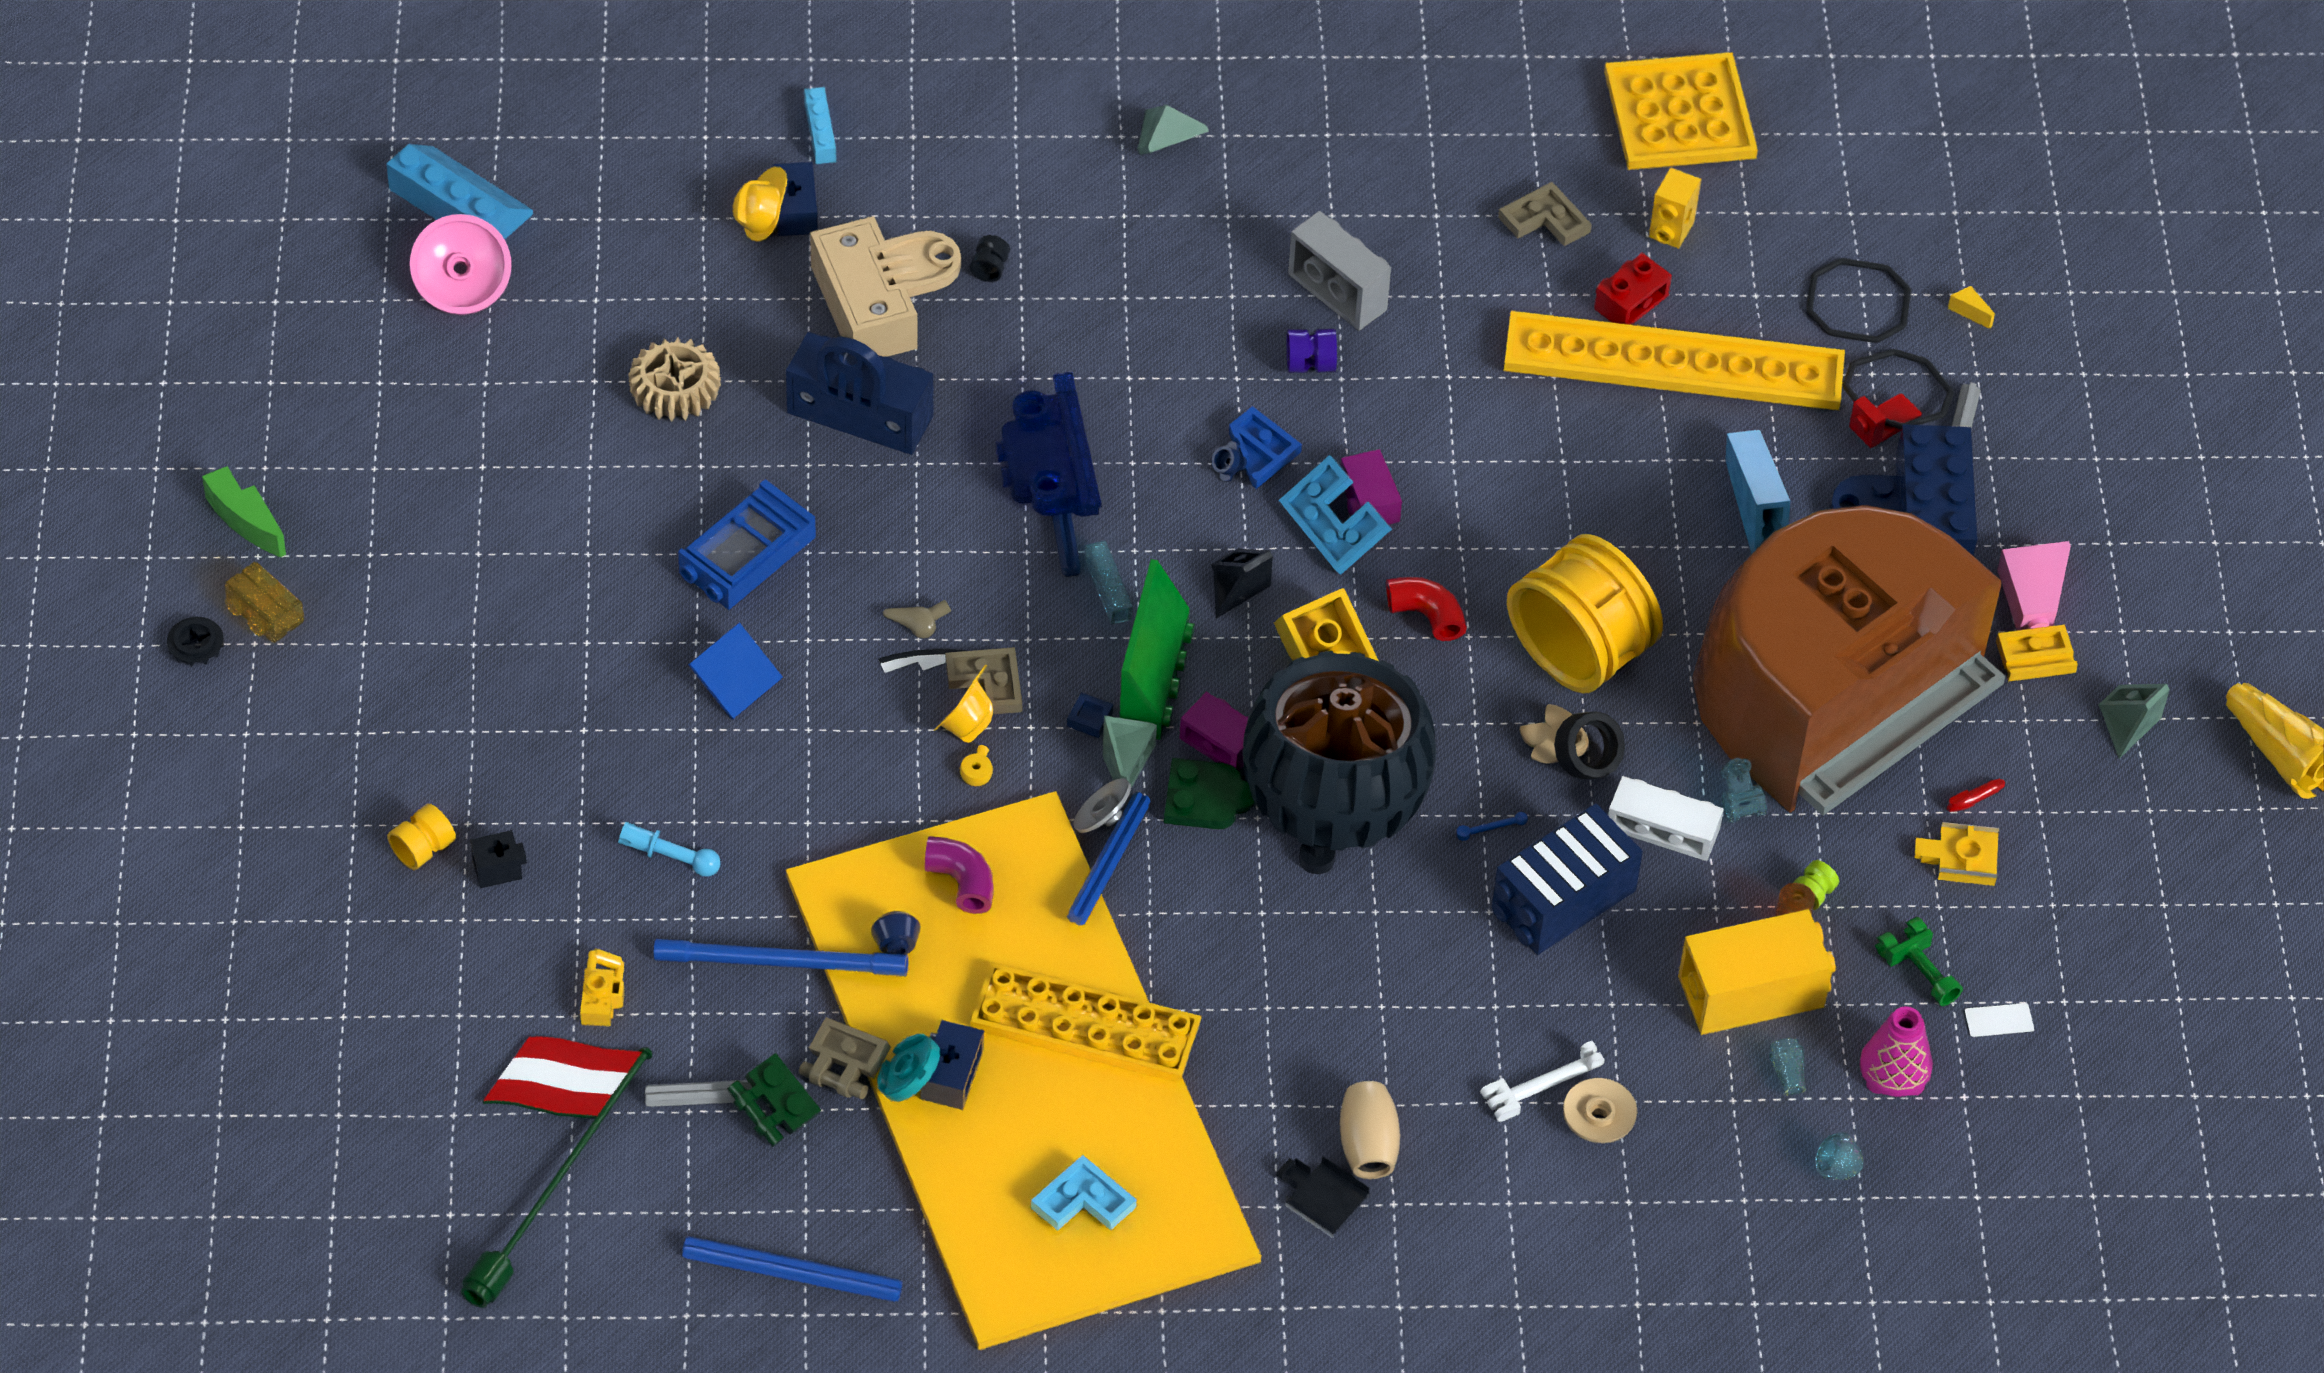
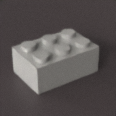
[1288,211,1391,331]

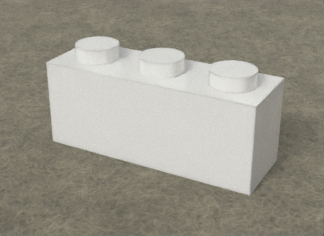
[1608,776,1724,861]

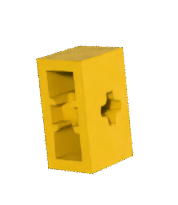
[1649,168,1701,249]

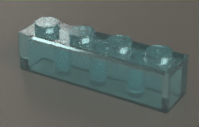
[1085,540,1133,625]

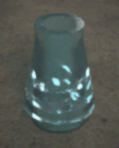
[1768,1038,1806,1095]

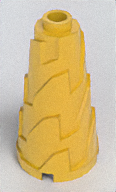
[2226,683,2324,799]

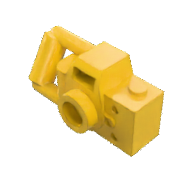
[580,948,625,1026]

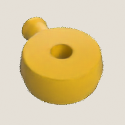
[960,745,993,786]

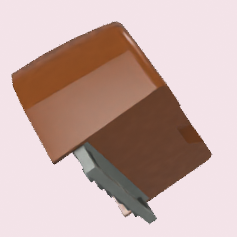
[1692,505,2005,816]

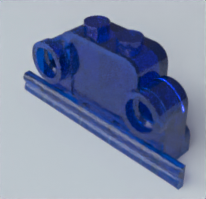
[995,372,1102,517]

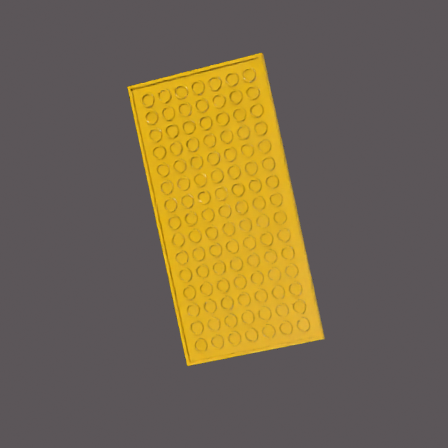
[786,791,1261,1350]

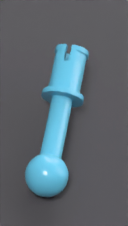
[618,821,721,877]

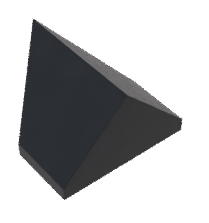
[1211,548,1273,618]

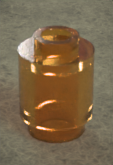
[1775,883,1815,916]

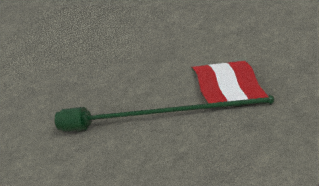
[461,1036,652,1308]

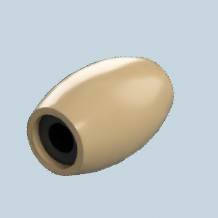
[1340,1081,1400,1179]

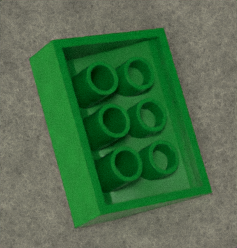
[1120,559,1195,740]

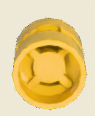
[387,804,456,870]

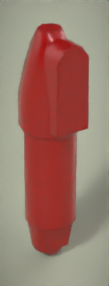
[1947,778,2005,812]

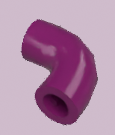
[925,836,994,914]

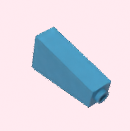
[1725,430,1790,554]

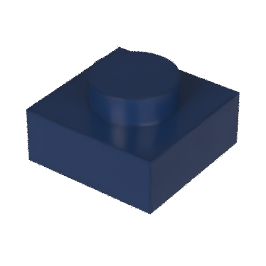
[1067,692,1113,738]

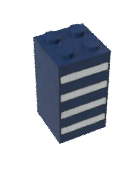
[1492,803,1643,955]

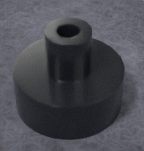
[1299,844,1335,874]

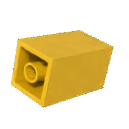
[1678,909,1836,1035]

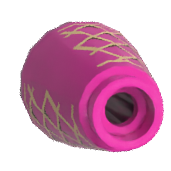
[1859,1006,1933,1097]

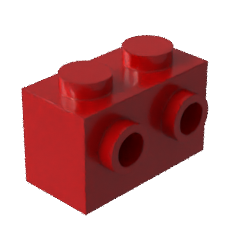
[1594,253,1672,325]

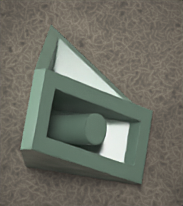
[1138,105,1209,155]
[2098,684,2170,759]
[1102,715,1157,788]

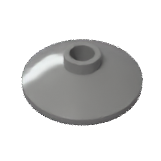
[1073,778,1131,833]

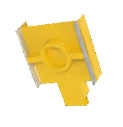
[1914,822,1999,886]

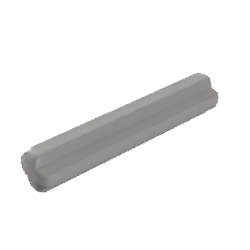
[645,1080,753,1107]

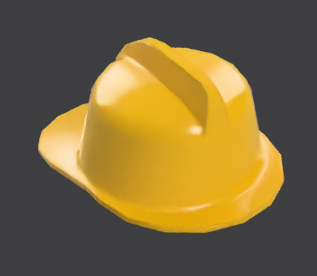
[733,167,787,242]
[934,664,993,743]

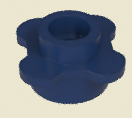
[1211,441,1247,482]

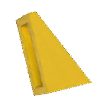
[1948,286,1995,329]

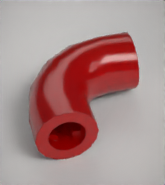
[1385,577,1467,641]

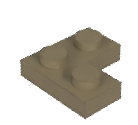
[1498,182,1592,246]
[945,647,1023,714]

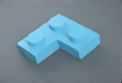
[1031,1155,1137,1231]

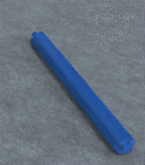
[682,1236,902,1302]

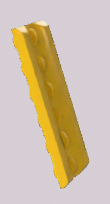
[970,962,1202,1081]

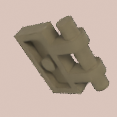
[799,1017,891,1099]

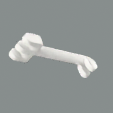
[1480,1041,1604,1122]

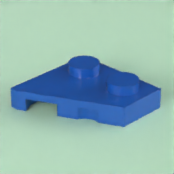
[1229,406,1302,489]

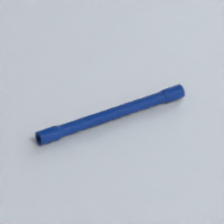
[654,939,909,976]

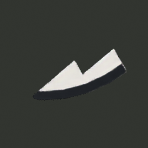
[878,649,966,673]

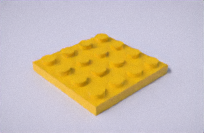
[1604,52,1758,170]

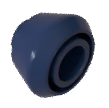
[871,911,921,954]

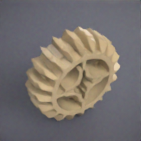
[629,337,721,422]

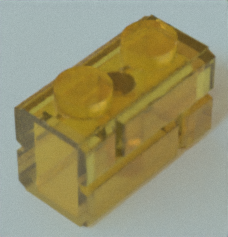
[224,561,304,643]

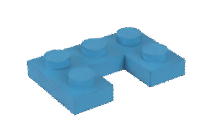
[1279,455,1392,575]

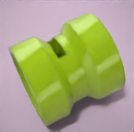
[1789,860,1839,910]

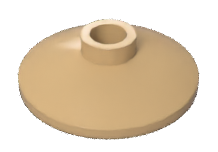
[1563,1078,1637,1143]

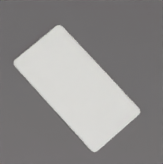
[1965,1003,2034,1037]

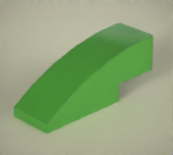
[202,466,286,557]

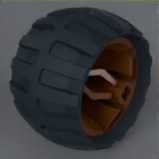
[1243,651,1436,850]

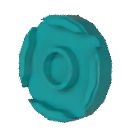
[877,1034,940,1102]

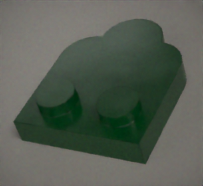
[1164,758,1255,829]

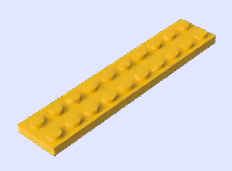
[1504,311,1845,410]

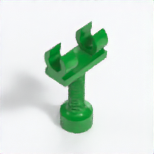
[1875,916,1963,1006]

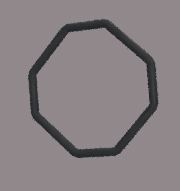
[1806,258,1911,343]
[1842,349,1954,429]

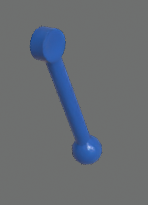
[1456,812,1528,841]

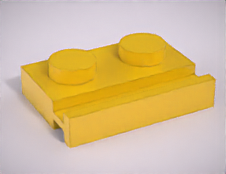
[1996,625,2078,682]

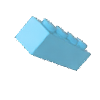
[804,87,836,164]

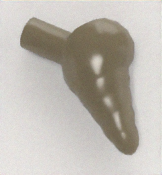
[883,599,951,639]

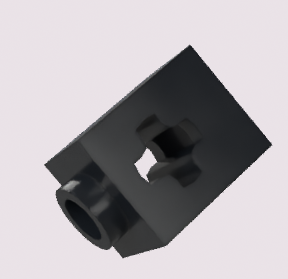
[470,830,527,888]

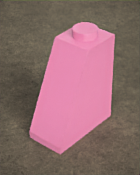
[1997,541,2071,631]

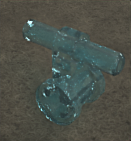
[1720,758,1767,823]

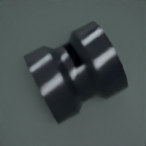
[970,235,1010,282]

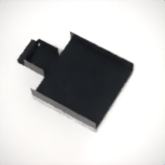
[1276,1156,1370,1238]

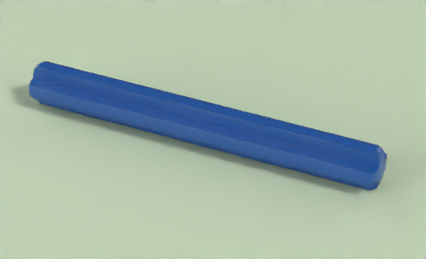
[1067,792,1151,926]

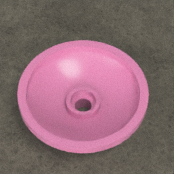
[410,214,511,315]

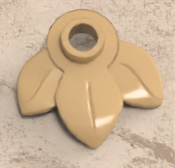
[1520,704,1589,764]

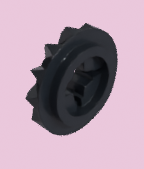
[167,617,224,667]

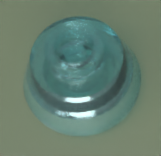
[1815,1132,1864,1180]

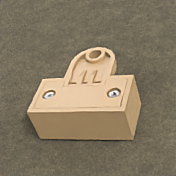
[810,216,961,357]

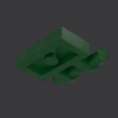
[727,1053,821,1147]

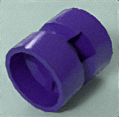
[1286,329,1337,373]

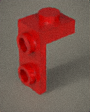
[1849,393,1922,449]

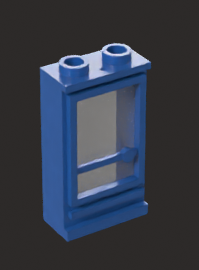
[678,479,816,610]

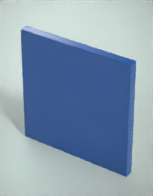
[688,622,783,720]

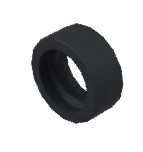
[1554,711,1625,779]

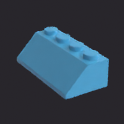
[386,144,533,240]

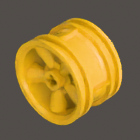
[1507,534,1663,693]

